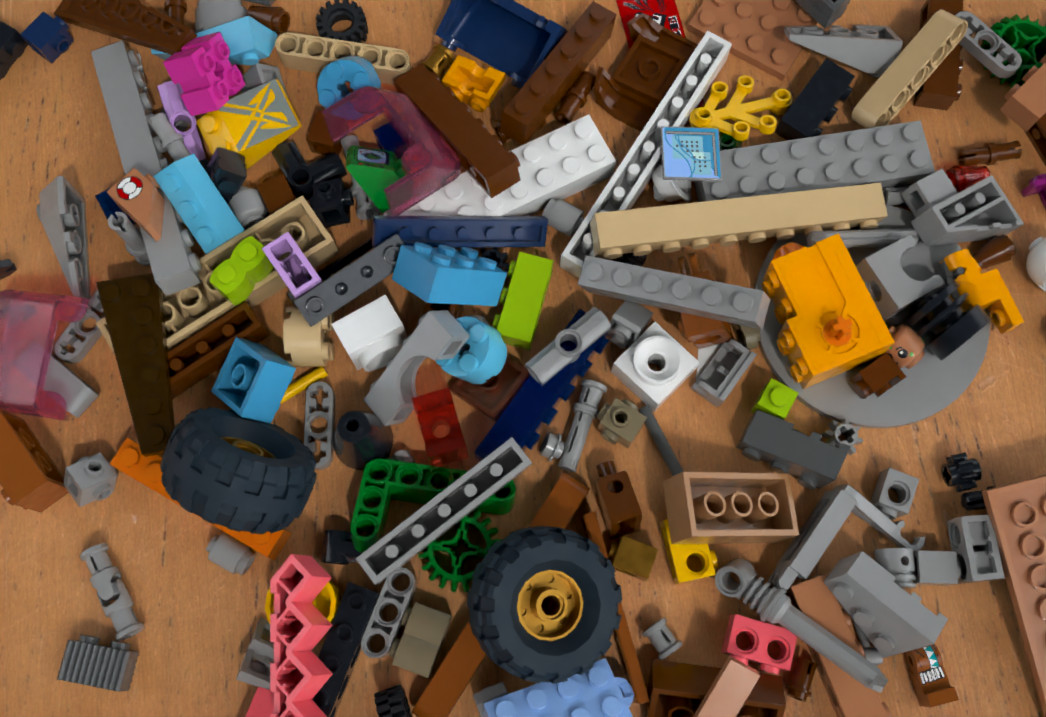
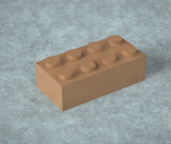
[663,472,799,544]

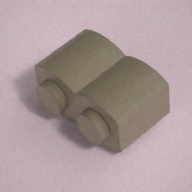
[389,602,452,678]

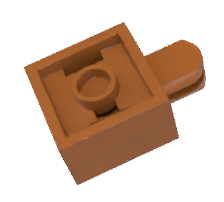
[678,253,734,349]

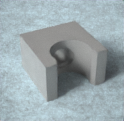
[856,234,945,321]

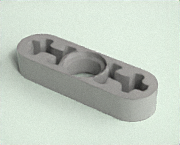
[955,11,1022,78]
[54,290,105,364]
[304,382,335,470]

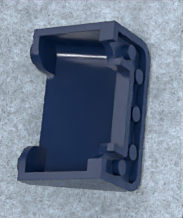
[435,0,568,89]

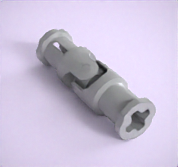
[79,543,145,641]

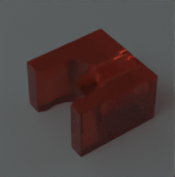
[411,387,469,467]

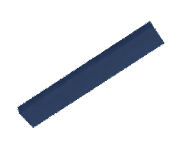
[372,216,548,248]

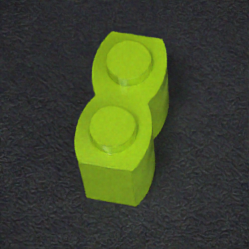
[209,236,274,306]

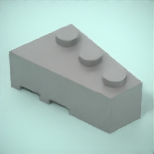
[911,175,1024,246]
[824,551,948,658]

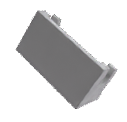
[691,339,757,408]

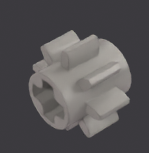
[822,418,863,456]

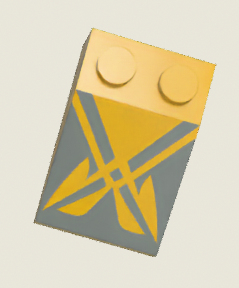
[196,79,302,170]

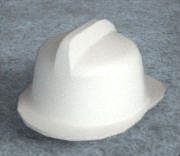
[652,164,692,202]

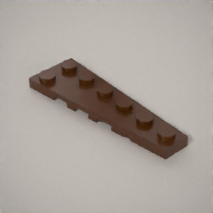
[54,0,197,55]

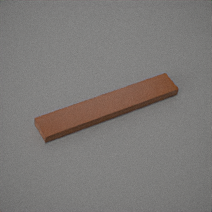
[582,511,650,704]

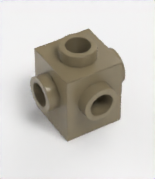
[597,398,647,448]

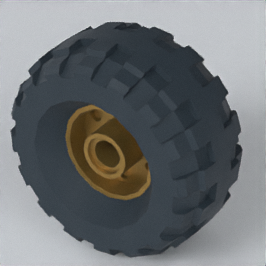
[160,407,317,534]
[467,526,622,684]

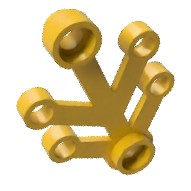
[689,75,793,141]

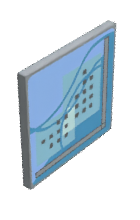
[660,126,722,181]

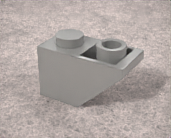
[607,300,653,349]

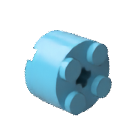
[435,316,507,384]

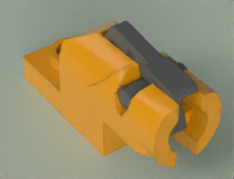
[939,249,1024,334]

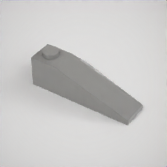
[784,24,903,78]
[36,176,91,305]

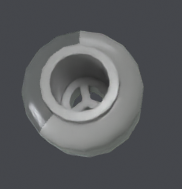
[228,186,269,230]

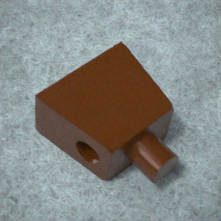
[596,460,642,540]

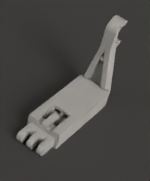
[768,484,925,590]

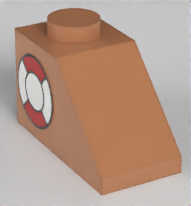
[107,168,165,242]

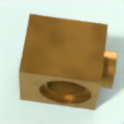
[608,536,658,581]

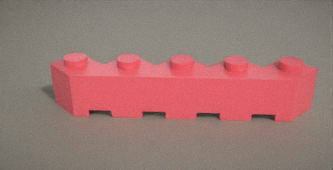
[270,554,333,717]

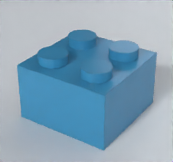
[211,337,296,424]

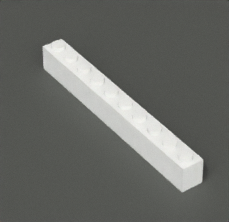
[560,30,732,278]

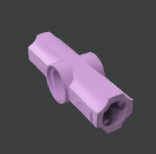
[157,81,206,161]

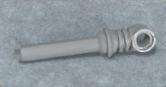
[715,558,889,693]

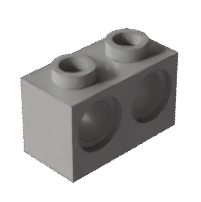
[946,514,1005,584]

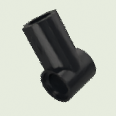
[321,530,383,565]

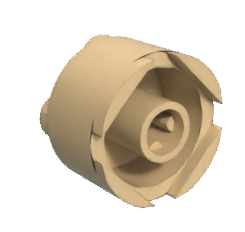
[283,307,335,367]

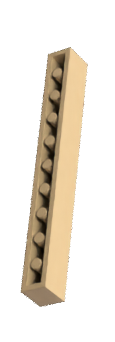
[590,183,888,259]

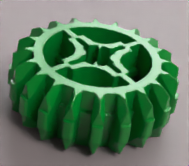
[980,14,1046,88]
[418,510,501,592]

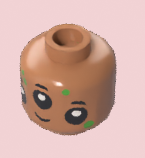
[882,324,925,369]

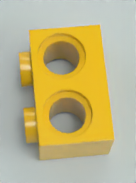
[660,519,718,585]

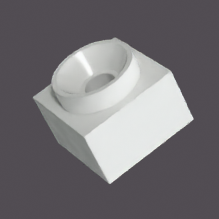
[331,294,407,372]
[611,322,700,412]

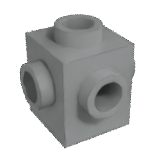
[64,452,118,507]

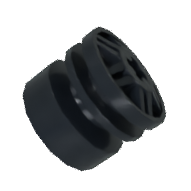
[905,280,992,361]

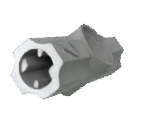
[525,307,612,386]

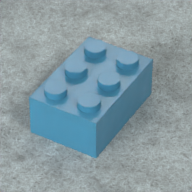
[392,242,507,306]

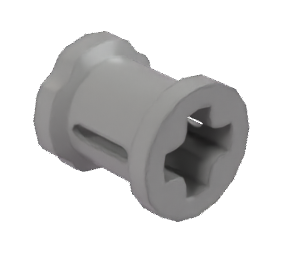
[641,617,683,660]

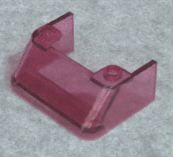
[322,86,461,216]

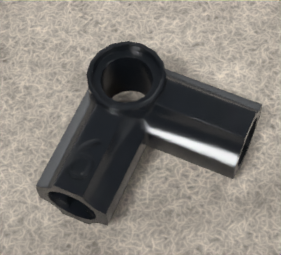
[272,141,347,200]

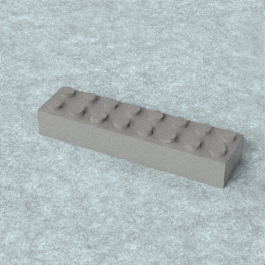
[694,120,935,202]

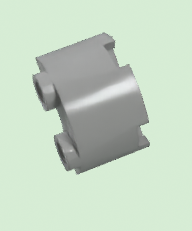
[195,0,247,33]

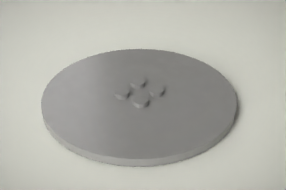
[754,205,990,429]

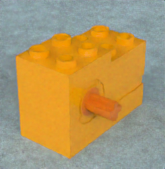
[762,233,895,389]

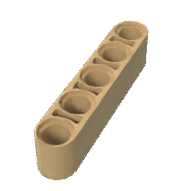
[851,9,968,129]
[275,32,412,85]

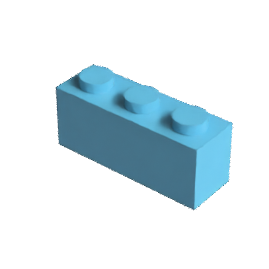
[153,153,245,254]

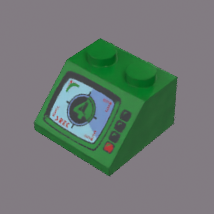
[346,145,412,214]

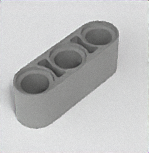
[14,341,100,418]
[361,567,418,658]

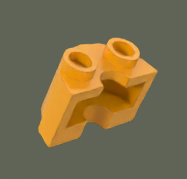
[442,55,506,113]

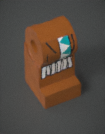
[904,643,959,707]

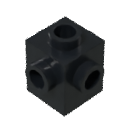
[309,178,354,228]

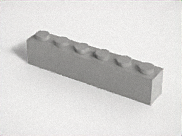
[578,255,770,330]
[356,437,532,585]

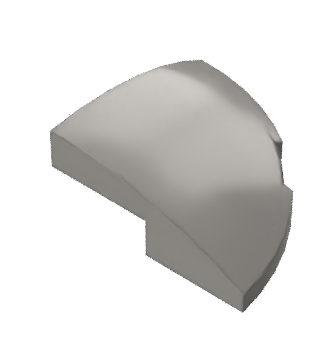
[236,618,274,689]

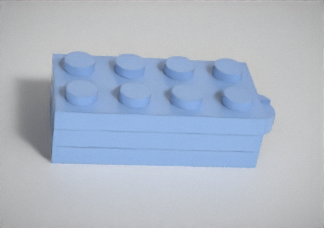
[483,658,634,717]

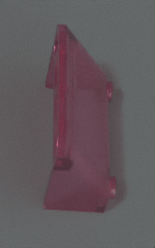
[0,290,92,422]

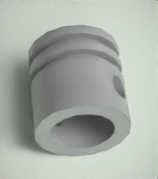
[874,548,916,589]

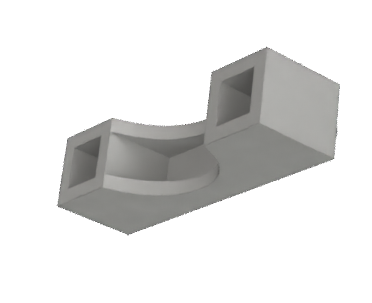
[364,310,470,426]

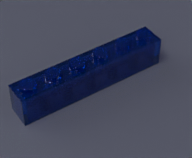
[474,309,610,461]

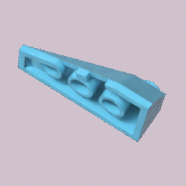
[151,16,277,65]

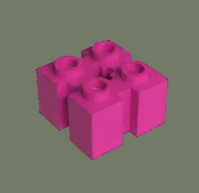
[163,32,246,116]

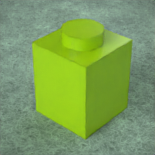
[750,378,799,420]

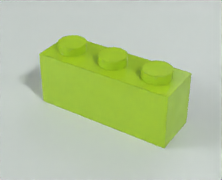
[492,251,554,350]

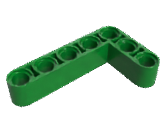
[351,458,516,553]

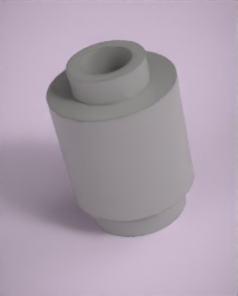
[542,198,585,237]
[206,532,256,576]

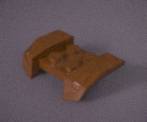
[593,13,698,132]

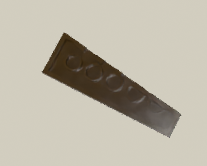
[96,273,175,457]

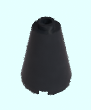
[333,411,394,471]

